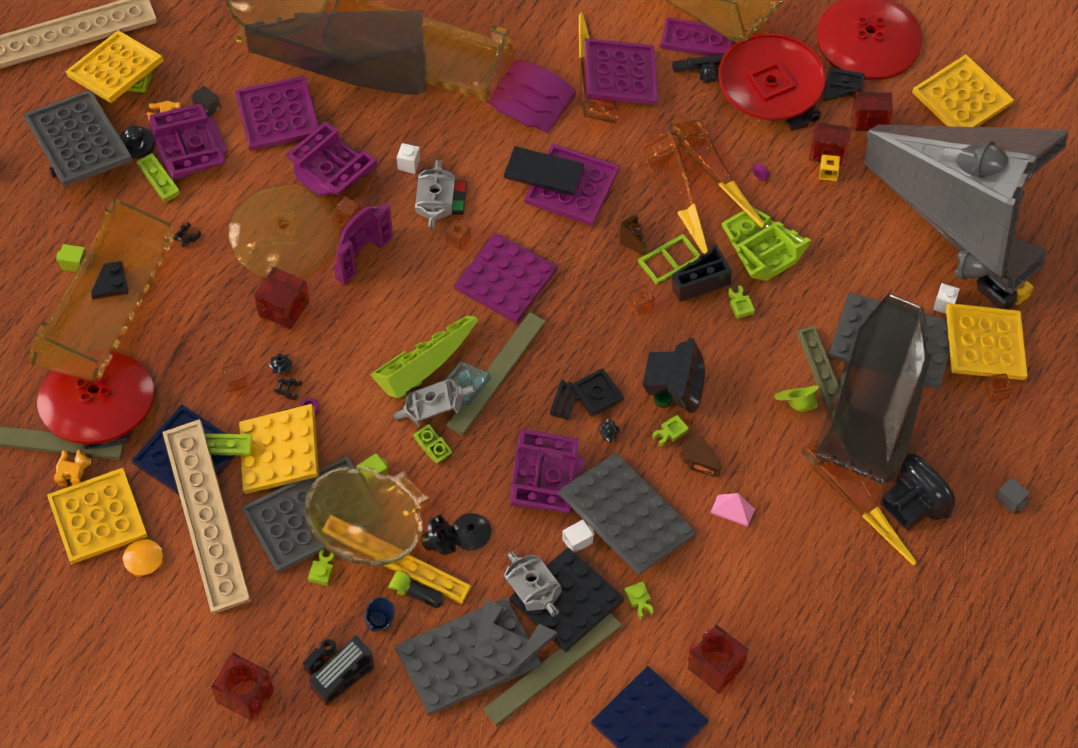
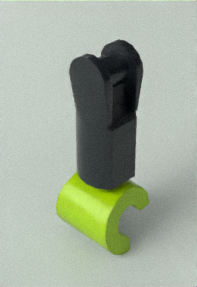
[388,571,443,608]

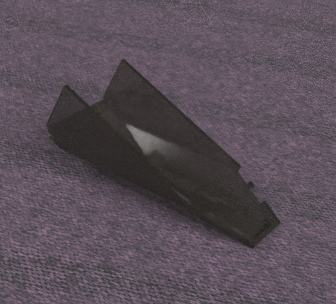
[245,10,426,95]
[814,293,931,484]

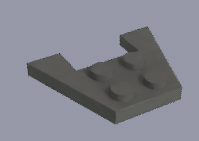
[473,599,557,677]

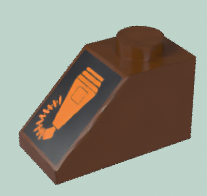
[680,436,721,477]

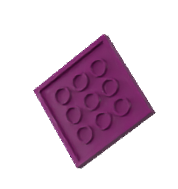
[584,38,658,105]
[235,76,318,151]
[525,144,619,226]
[454,233,557,324]

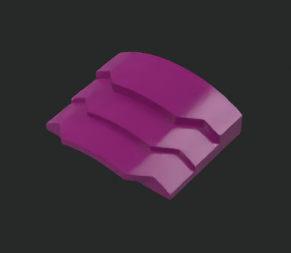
[487,60,576,134]
[149,103,227,180]
[287,121,378,196]
[334,204,393,285]
[510,429,584,513]

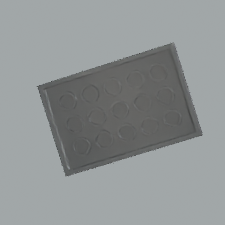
[23,90,132,187]
[828,292,950,390]
[558,453,697,575]
[241,456,384,574]
[395,597,541,716]

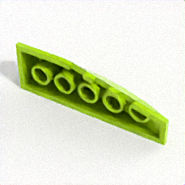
[370,315,478,398]

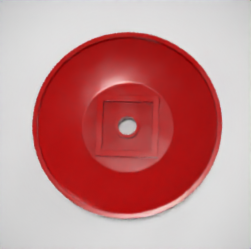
[817,0,922,80]
[718,33,826,120]
[37,351,154,445]

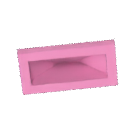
[711,493,755,527]

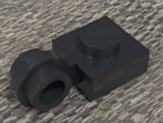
[786,107,821,131]
[303,639,336,675]

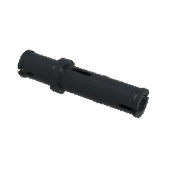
[672,53,724,73]

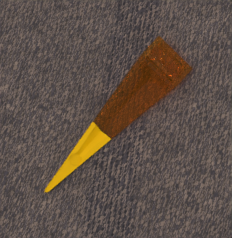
[579,12,619,124]
[668,120,764,228]
[638,130,708,254]
[801,432,916,565]

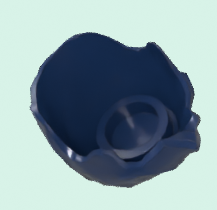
[364,597,395,632]

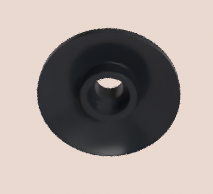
[453,513,491,550]

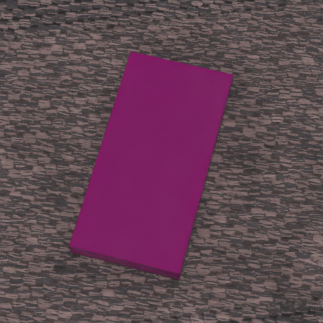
[661,17,735,56]

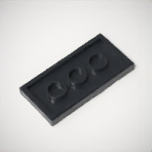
[504,146,584,196]

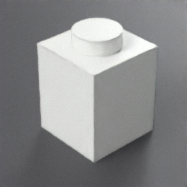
[397,143,420,174]
[933,283,960,314]
[562,520,595,553]

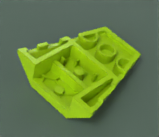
[722,207,811,281]

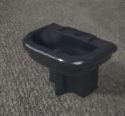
[642,338,705,413]
[880,454,955,531]

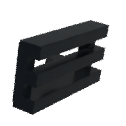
[550,380,577,420]

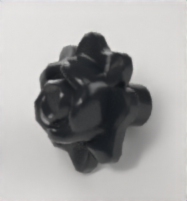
[699,62,719,84]
[269,354,292,375]
[599,419,620,443]

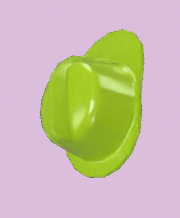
[774,385,819,412]

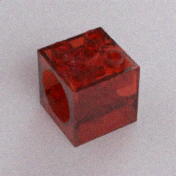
[254,267,310,330]
[688,624,749,694]
[211,653,274,721]

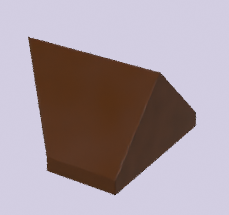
[620,214,646,255]

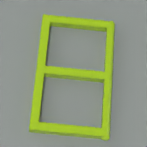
[638,234,700,285]

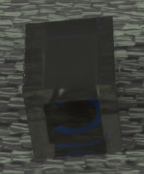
[191,86,221,117]

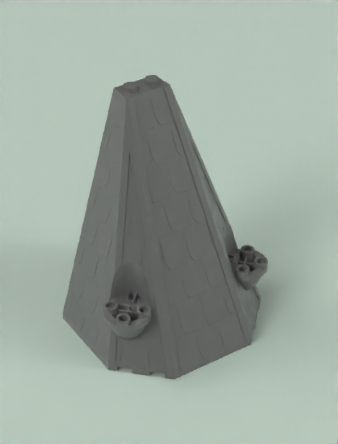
[864,125,1069,294]

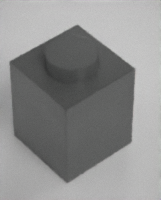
[995,478,1030,514]

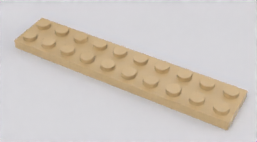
[0,0,157,69]
[163,419,251,614]

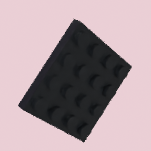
[509,547,624,653]

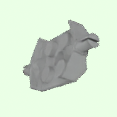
[415,160,455,230]
[393,379,475,427]
[504,551,562,617]

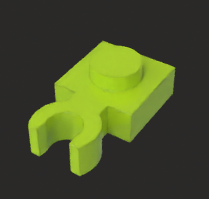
[728,285,755,319]
[652,415,689,447]
[308,549,335,586]
[624,581,653,619]

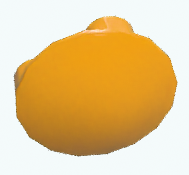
[123,539,163,577]

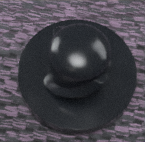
[119,125,155,158]
[421,515,457,555]

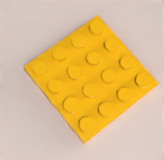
[65,30,164,103]
[912,54,1014,127]
[946,303,1028,380]
[239,404,319,494]
[47,468,148,565]

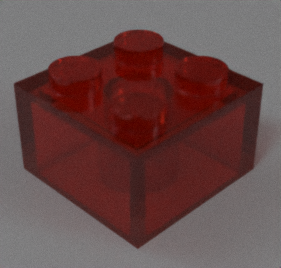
[851,91,893,131]
[809,122,852,166]

